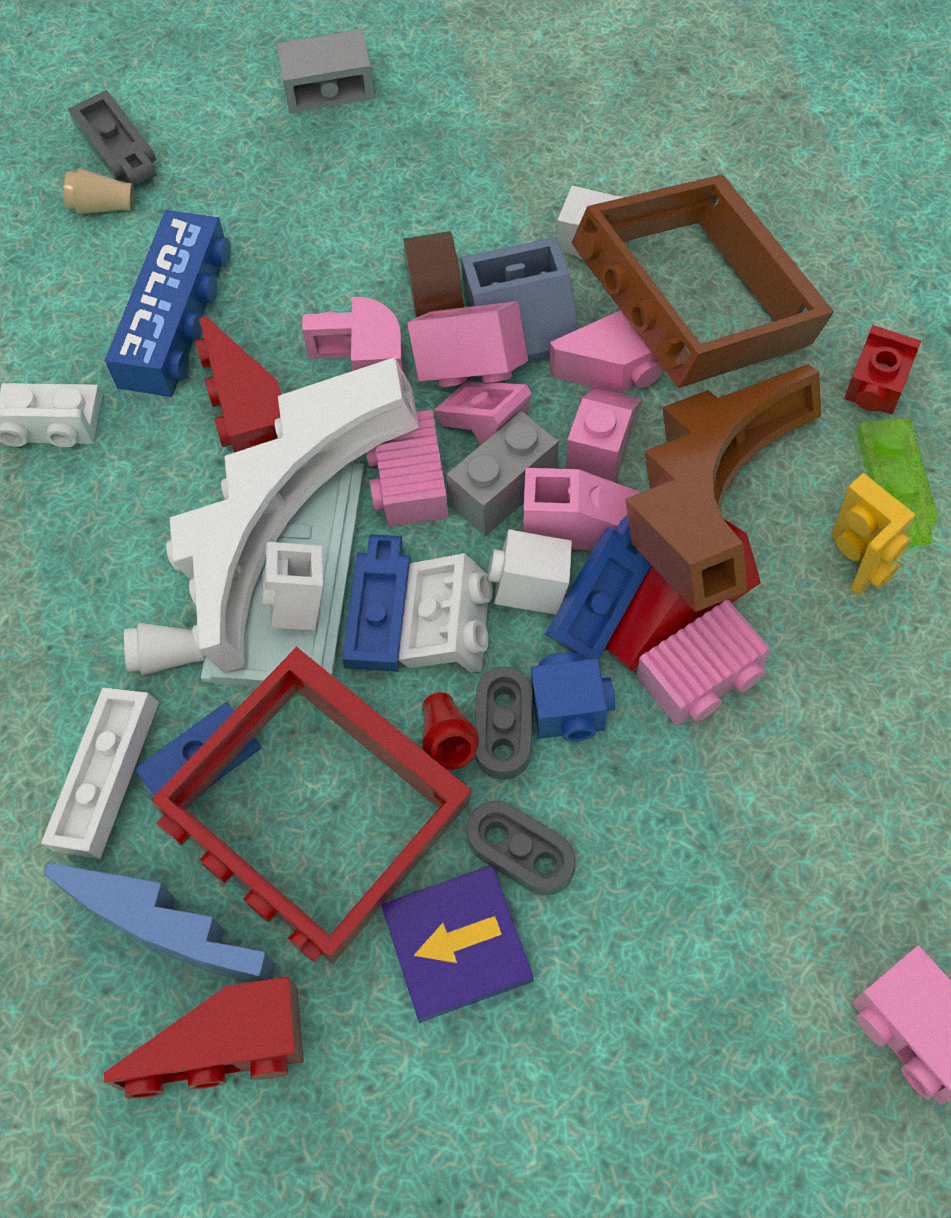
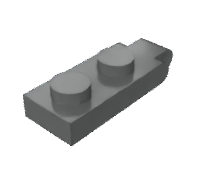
[68,90,157,187]

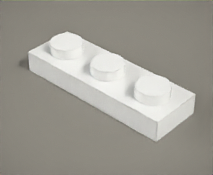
[41,687,159,859]

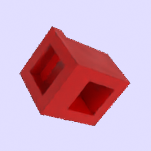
[844,325,922,415]

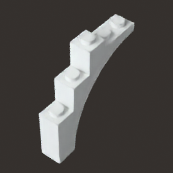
[166,357,419,673]

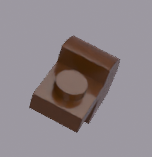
[403,231,464,318]

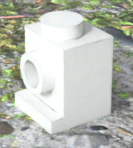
[261,542,323,631]

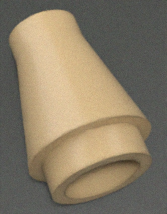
[63,168,134,215]

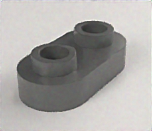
[475,667,532,780]
[467,801,576,895]

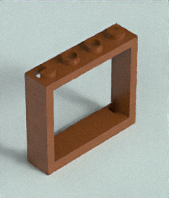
[572,174,834,388]

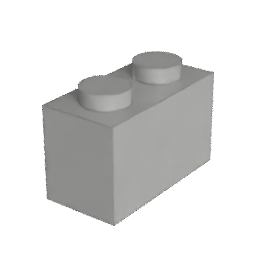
[276,29,375,113]
[446,411,559,537]

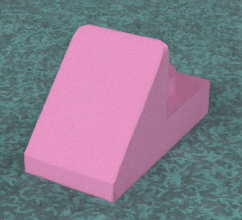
[433,381,532,445]

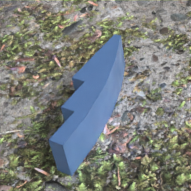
[44,862,275,982]

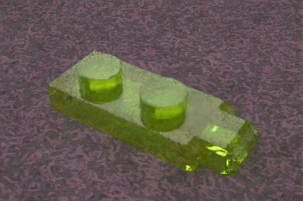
[856,418,937,547]

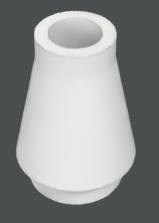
[124,622,204,676]

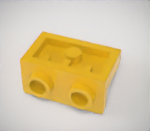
[831,473,916,596]

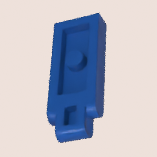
[544,515,651,659]
[342,534,411,672]

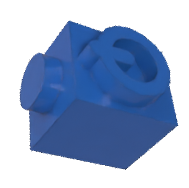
[531,652,615,741]

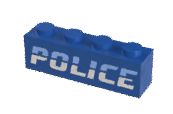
[104,210,231,397]

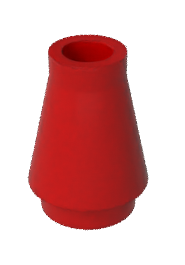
[422,692,479,770]

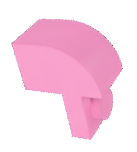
[302,297,405,374]

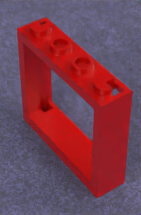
[151,646,472,964]

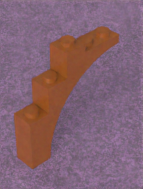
[625,364,821,612]

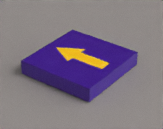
[381,865,534,1023]

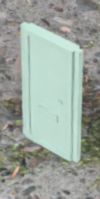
[201,461,365,687]

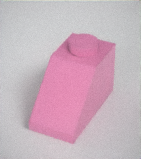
[550,310,664,393]
[566,387,642,483]

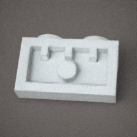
[0,383,103,447]
[398,553,493,673]

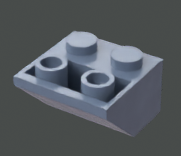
[461,237,579,361]

